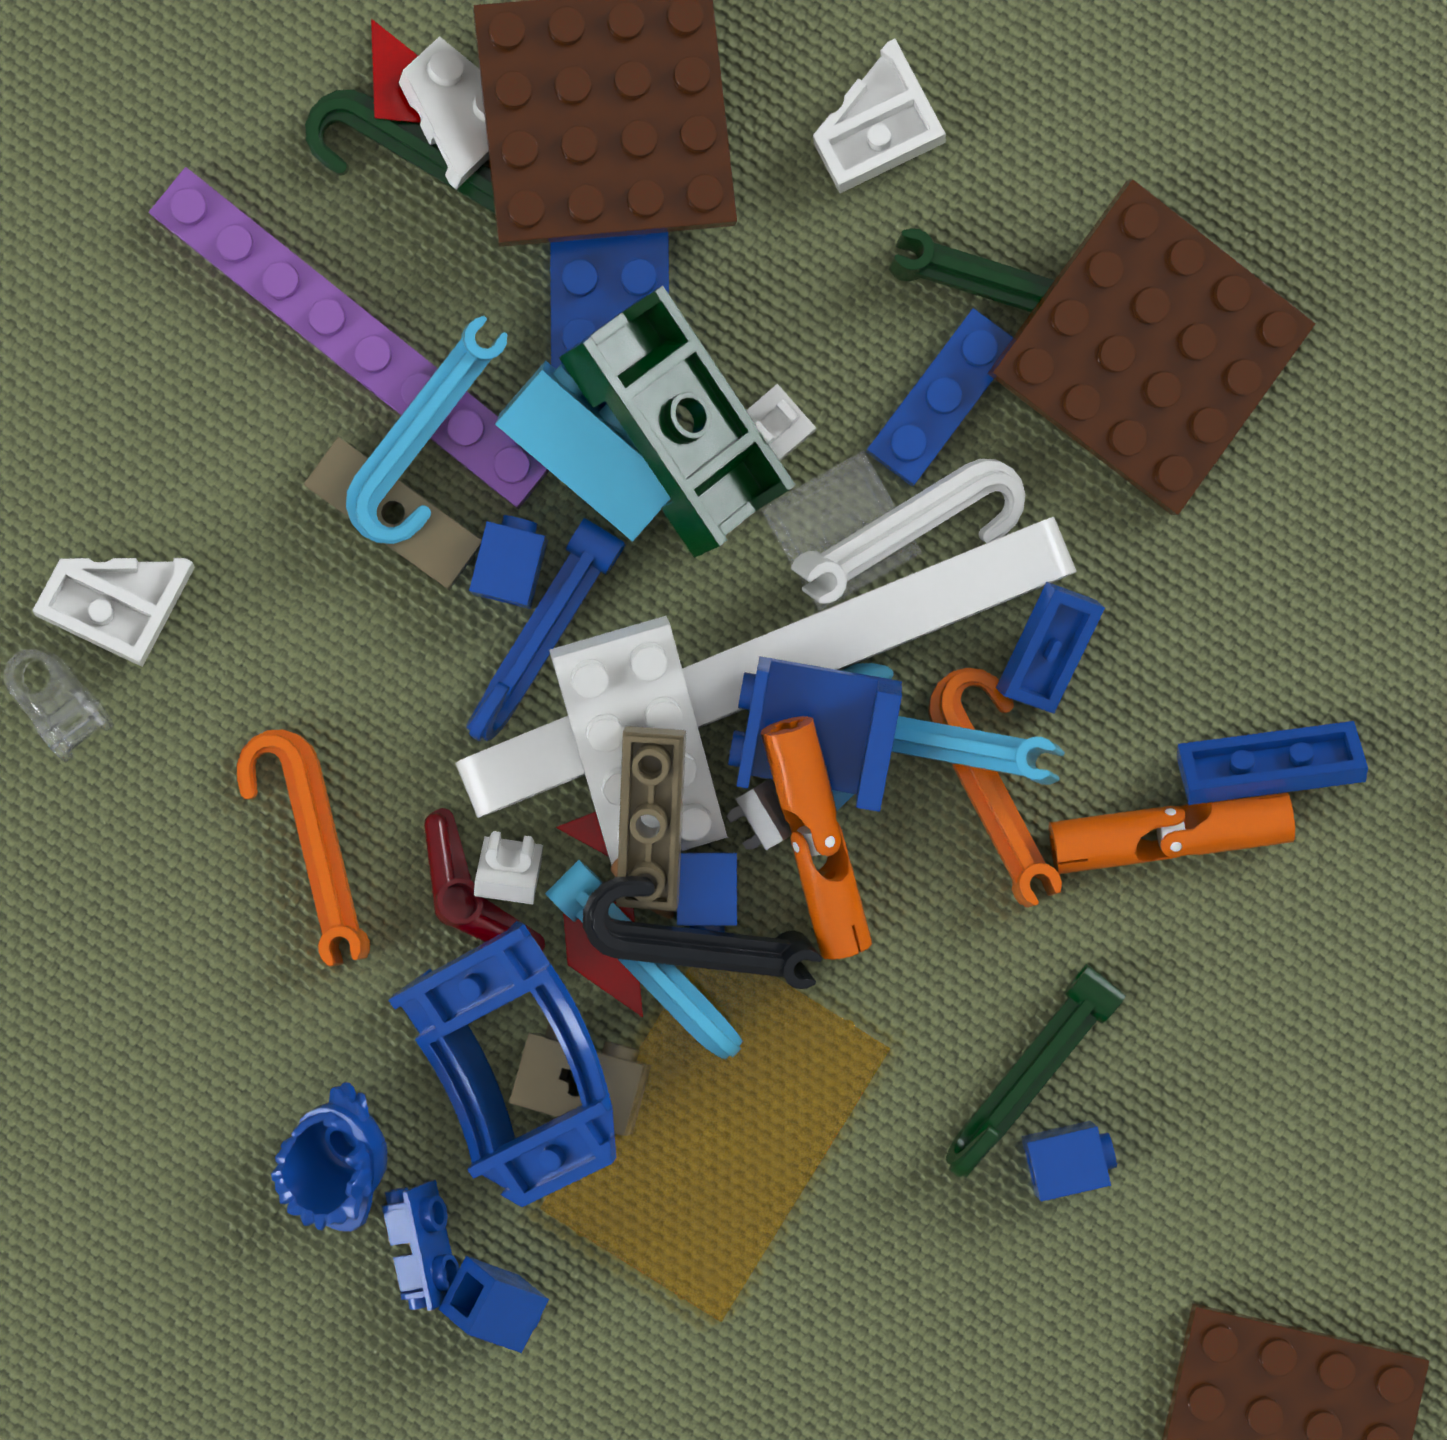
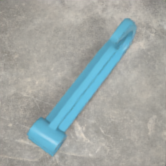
[346,316,507,544]
[841,663,1065,785]
[545,860,743,1059]

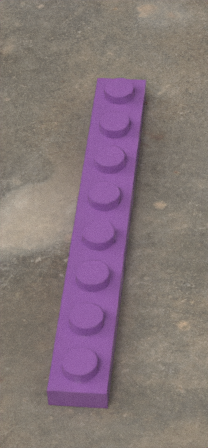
[148,166,549,510]

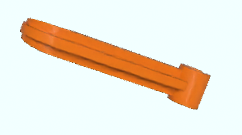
[928,668,1062,908]
[237,729,370,966]

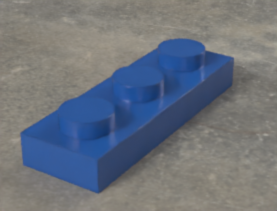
[866,308,1013,487]
[1177,721,1368,805]

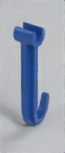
[466,518,626,741]

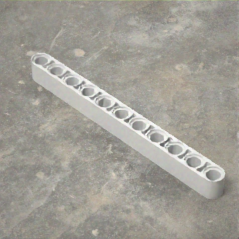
[455,517,1077,818]

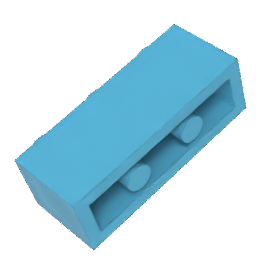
[495,360,671,542]

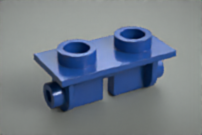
[381,1180,459,1310]

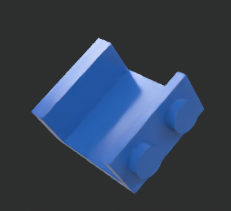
[728,656,902,812]

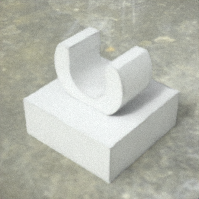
[746,384,816,461]
[474,831,543,905]

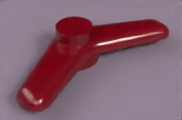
[424,808,545,951]

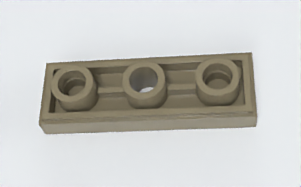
[303,437,482,590]
[616,726,686,911]

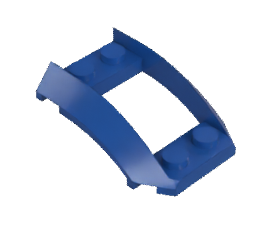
[388,921,616,1207]

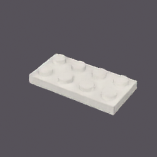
[549,616,728,866]

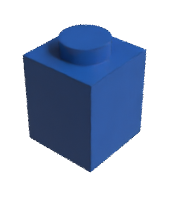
[469,515,548,609]
[677,852,737,932]
[1021,1121,1117,1202]
[438,1256,549,1353]

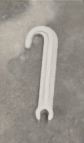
[791,459,1025,604]

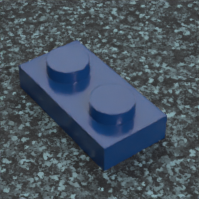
[996,582,1105,714]

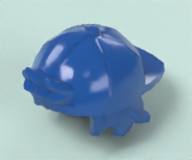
[271,1082,388,1232]

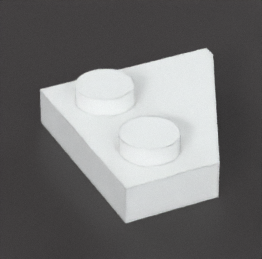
[399,36,489,190]
[813,39,946,193]
[32,558,195,667]

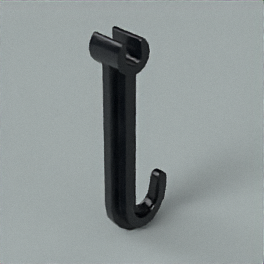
[583,876,822,989]

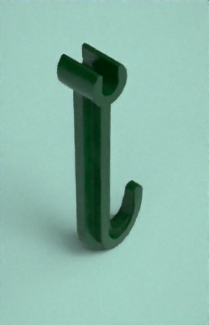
[305,89,495,214]
[889,228,1054,312]
[946,964,1126,1178]

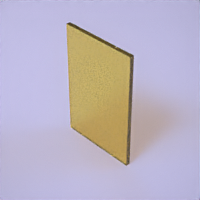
[540,967,891,1322]

